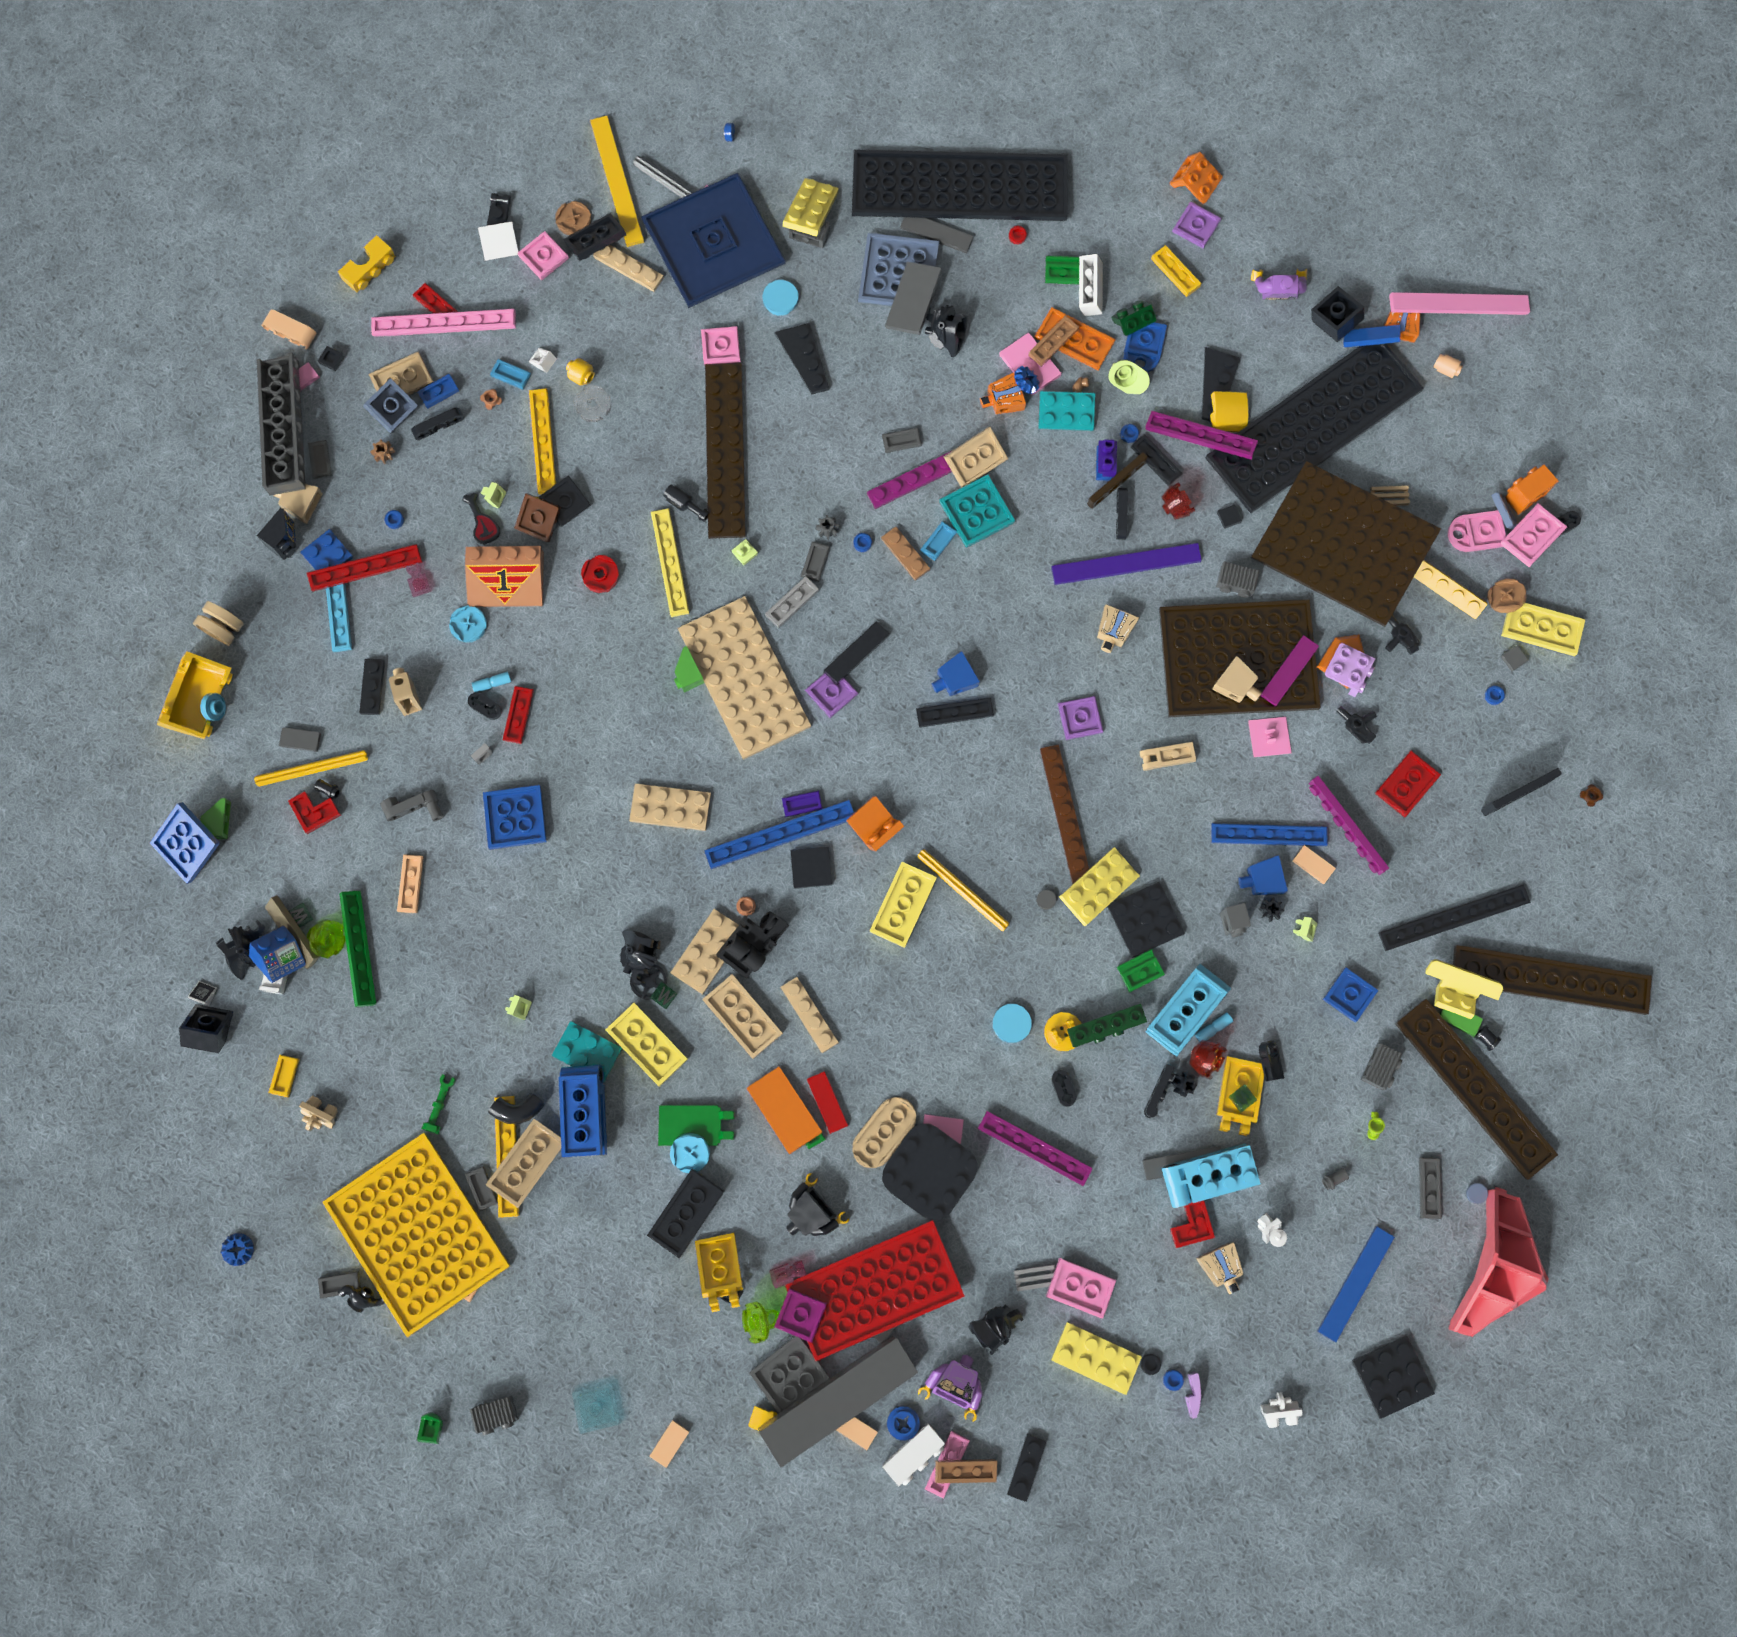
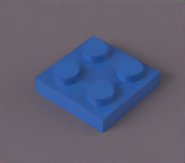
[300,529,354,570]
[1323,968,1379,1022]

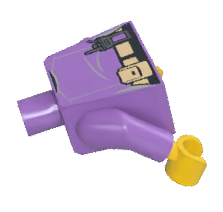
[1251,269,1307,300]
[918,1355,983,1422]

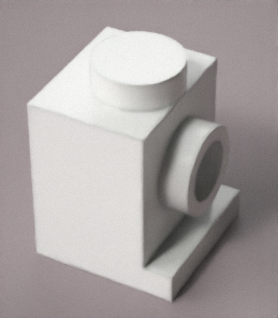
[259,975,288,995]

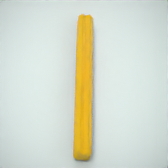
[254,750,368,787]
[918,849,1009,931]

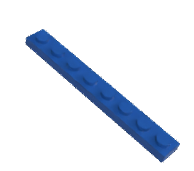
[704,800,854,869]

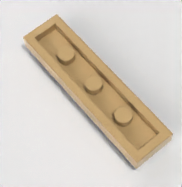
[593,245,664,292]
[781,977,838,1053]

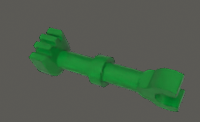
[421,1074,456,1135]

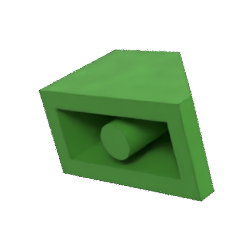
[674,646,704,693]
[200,798,231,839]

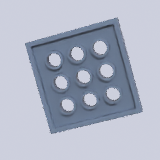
[858,233,939,307]

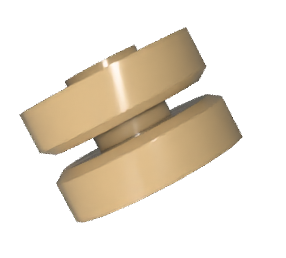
[193,601,244,646]

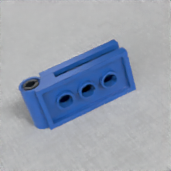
[559,1064,607,1157]

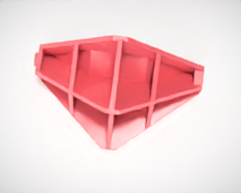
[1449,1187,1548,1337]

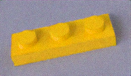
[1151,245,1201,297]

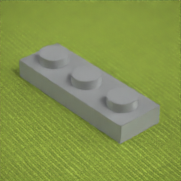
[765,576,819,629]

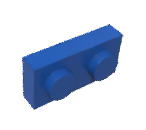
[417,374,459,409]

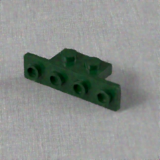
[1067,1004,1147,1047]

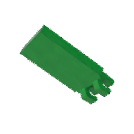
[658,1105,735,1146]

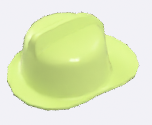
[1109,360,1149,394]

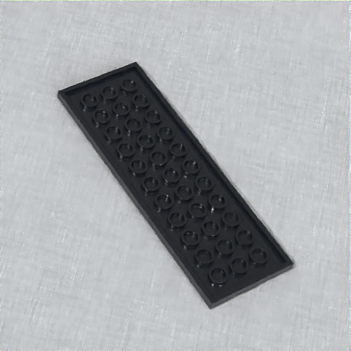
[852,150,1068,221]
[1205,344,1424,514]

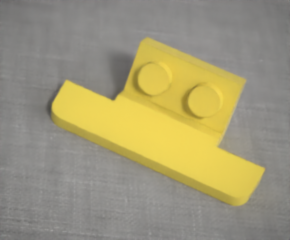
[1425,959,1503,1019]

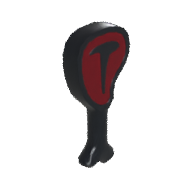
[462,493,500,544]

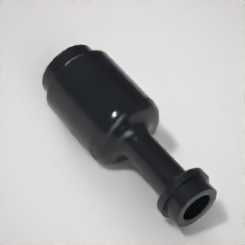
[663,484,709,522]

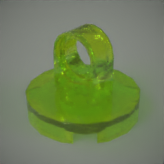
[307,919,346,959]
[742,1301,779,1344]

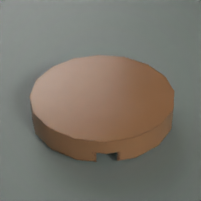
[555,201,591,235]
[1487,579,1527,613]

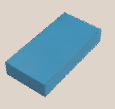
[490,359,531,390]
[920,521,957,561]

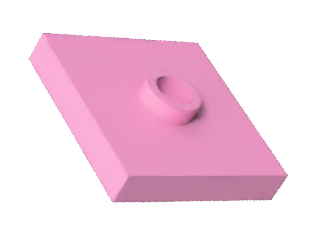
[518,231,569,281]
[701,326,741,366]

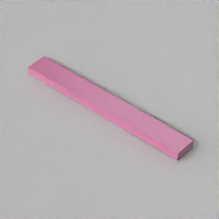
[1389,292,1530,315]
[372,309,516,336]

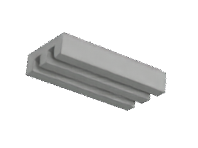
[1014,1265,1055,1291]

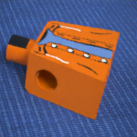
[1384,310,1420,343]
[980,372,1026,414]

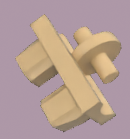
[299,1096,338,1131]

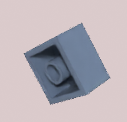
[363,378,418,433]

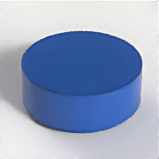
[724,123,735,142]
[1120,424,1139,443]
[384,510,404,529]
[853,533,872,552]
[1485,686,1505,705]
[1163,1370,1184,1391]

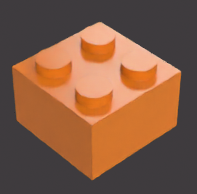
[1505,464,1559,515]

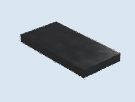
[1481,767,1562,816]
[647,1168,725,1259]

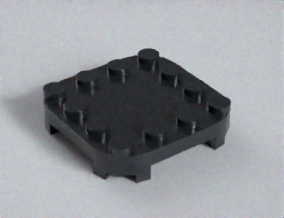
[882,1123,978,1221]

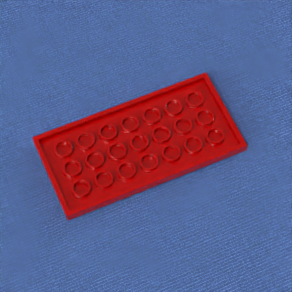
[785,1220,965,1361]

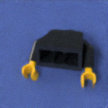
[786,1173,850,1236]

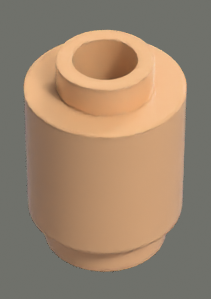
[1434,354,1463,378]

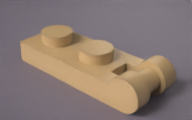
[1140,742,1196,771]

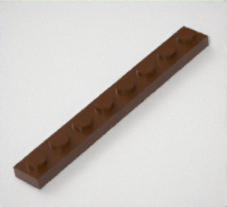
[1040,744,1089,884]

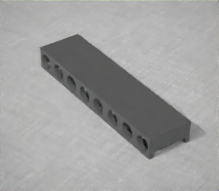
[257,353,306,496]
[758,1336,918,1468]

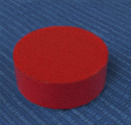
[1009,226,1027,244]

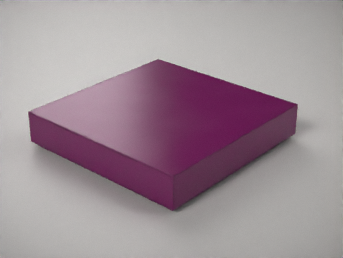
[774,1288,827,1343]

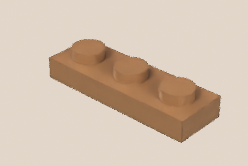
[1028,315,1079,367]
[881,527,930,581]
[935,1459,997,1483]

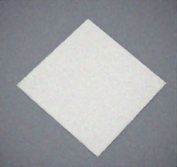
[478,222,518,260]

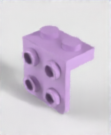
[1325,643,1375,697]

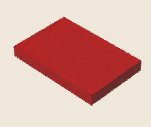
[1375,751,1441,818]

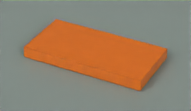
[1034,307,1116,371]
[746,1067,823,1155]

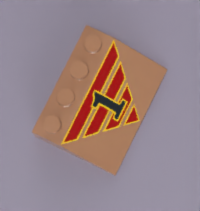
[465,546,544,607]

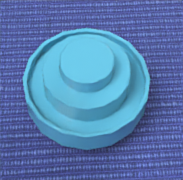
[200,693,226,721]

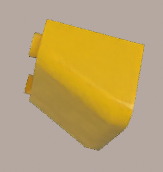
[157,651,233,739]

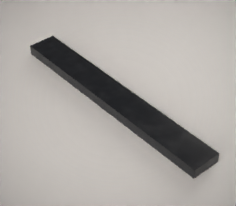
[1378,885,1531,951]

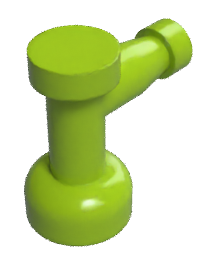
[1367,1112,1385,1140]

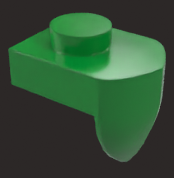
[417,1412,443,1444]

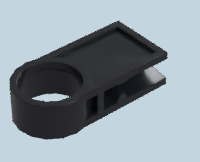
[1259,1040,1285,1082]

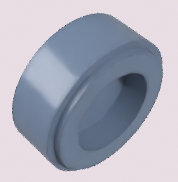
[1466,1183,1488,1204]

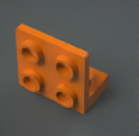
[1169,152,1223,204]
[847,796,904,852]

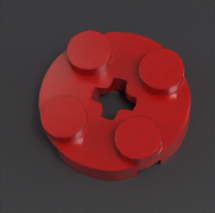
[581,555,619,593]

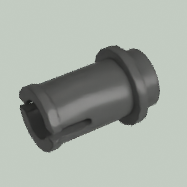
[1322,1168,1349,1190]

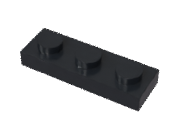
[359,659,385,715]
[1007,1434,1046,1502]

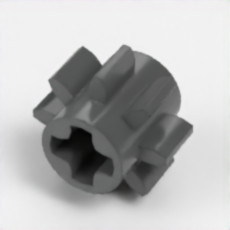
[816,515,839,540]

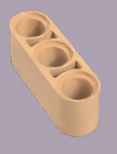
[262,309,317,349]

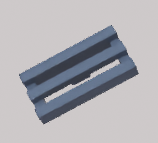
[1491,492,1518,529]

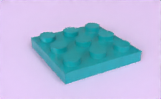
[939,475,1015,548]

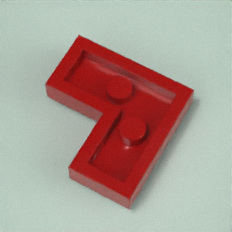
[288,791,341,834]
[1170,1200,1215,1248]

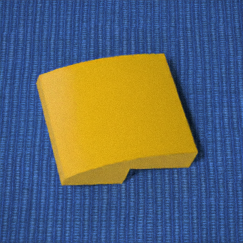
[1210,391,1248,433]

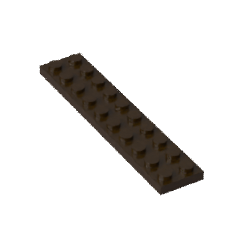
[705,363,746,539]
[1453,945,1652,1015]
[1395,999,1558,1180]

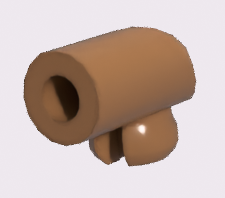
[1072,377,1089,393]

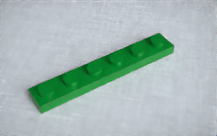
[339,891,376,1007]

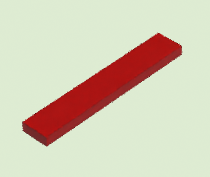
[307,544,423,592]

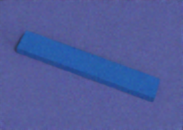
[1211,823,1328,846]
[1317,1226,1395,1342]

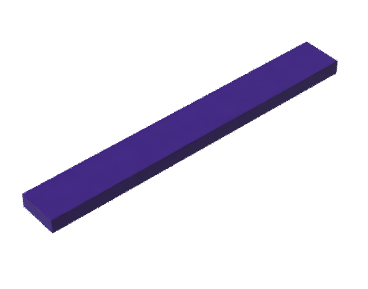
[1051,543,1202,585]

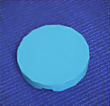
[762,280,799,315]
[449,606,487,642]
[993,1004,1031,1043]
[670,1133,710,1173]

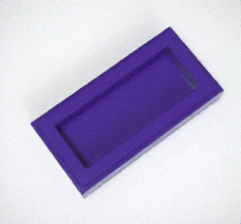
[782,791,823,817]

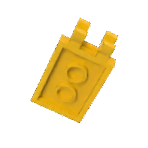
[1216,1056,1264,1136]
[695,1233,743,1312]

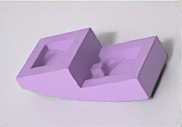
[1185,1372,1201,1418]

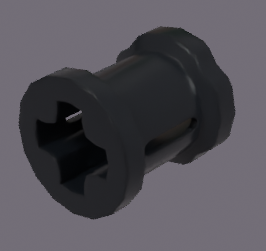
[1474,1025,1501,1051]

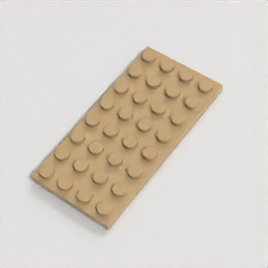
[678,596,811,760]

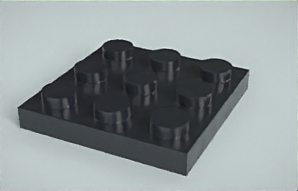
[1107,882,1185,958]
[1352,1336,1435,1419]

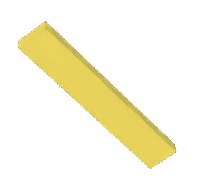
[651,508,689,617]

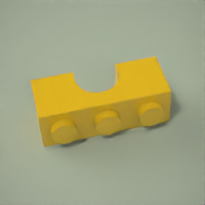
[338,235,396,293]

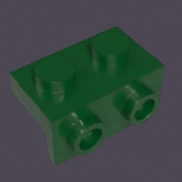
[1111,300,1157,336]

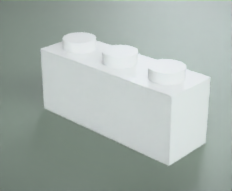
[1079,254,1103,316]
[882,1423,945,1486]

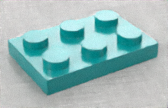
[1038,391,1095,431]
[551,1021,623,1083]

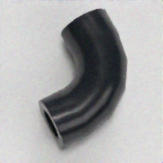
[488,1093,545,1124]

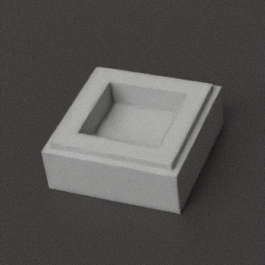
[471,743,492,765]

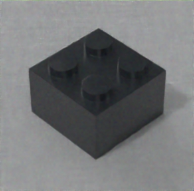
[1311,286,1364,343]

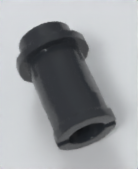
[314,779,340,799]

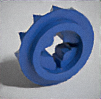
[1014,366,1040,394]
[220,1233,254,1266]
[887,1406,920,1441]

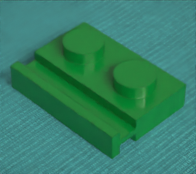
[1045,256,1080,285]
[1117,950,1165,993]

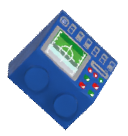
[249,926,306,983]

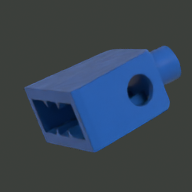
[931,652,979,696]
[1238,856,1288,895]

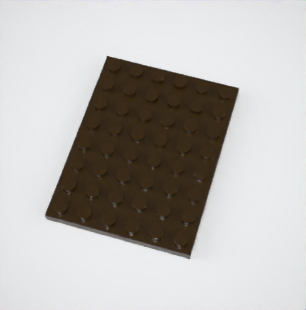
[1251,461,1441,627]
[1159,599,1321,717]

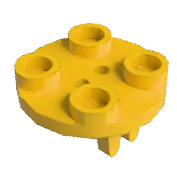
[1044,1012,1081,1051]

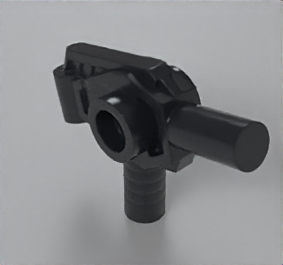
[1385,615,1420,655]
[1336,706,1377,744]

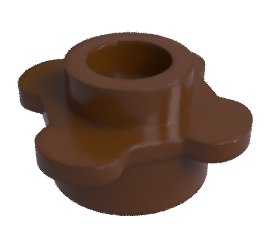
[1580,784,1603,807]

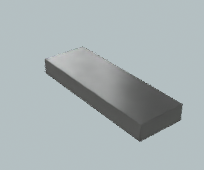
[1419,1158,1442,1219]

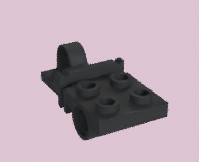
[716,911,789,979]

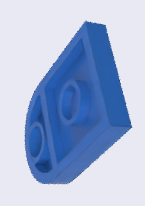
[1123,322,1167,373]

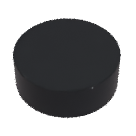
[1140,1354,1161,1375]

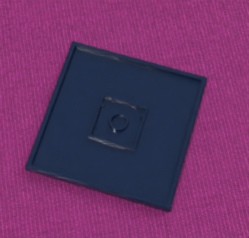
[641,173,786,308]

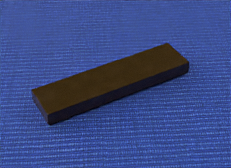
[1087,452,1148,509]

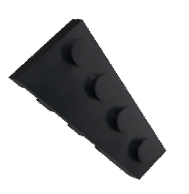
[775,323,829,395]
[1201,347,1240,422]

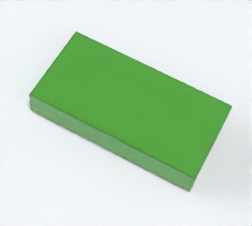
[1440,1009,1483,1037]

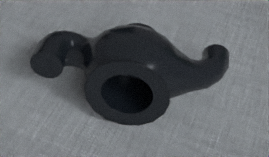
[338,1285,385,1312]

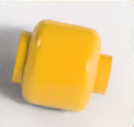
[566,358,595,386]

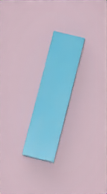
[326,584,352,652]

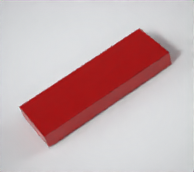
[412,283,458,314]
[502,686,534,744]
[807,1071,848,1134]

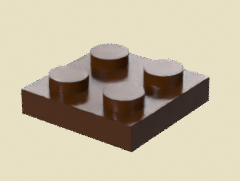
[514,493,561,542]

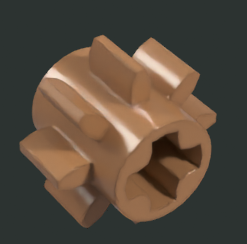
[370,439,395,464]

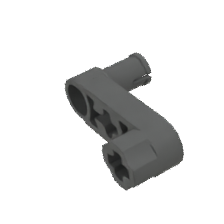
[380,790,444,822]

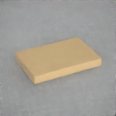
[369,351,433,395]
[944,427,1008,487]

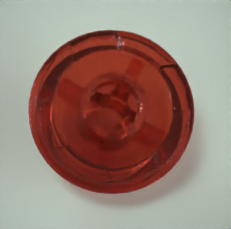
[1161,482,1196,520]
[1189,1040,1227,1080]

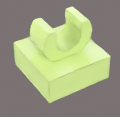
[481,482,506,508]
[732,539,758,565]
[1293,917,1318,942]
[505,995,532,1020]

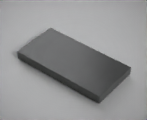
[885,262,942,335]

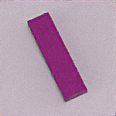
[1260,635,1319,706]

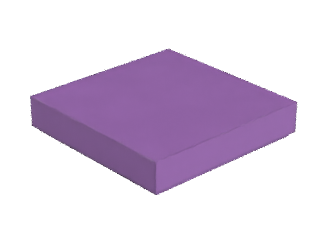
[1172,201,1222,248]
[805,673,858,718]
[1058,696,1103,740]

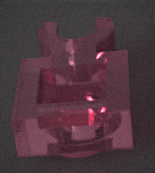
[406,563,432,597]
[769,1260,806,1289]

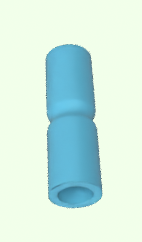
[472,671,511,692]
[1195,1012,1233,1044]

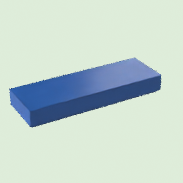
[1343,325,1401,347]

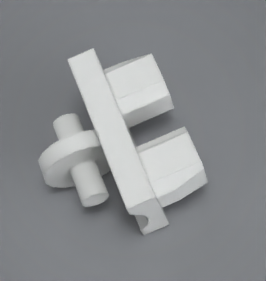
[1258,1213,1287,1247]
[1260,1392,1302,1428]

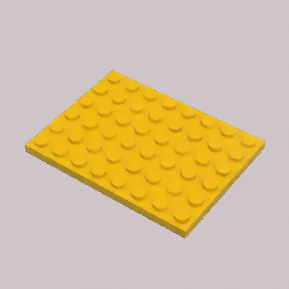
[322,1133,510,1337]

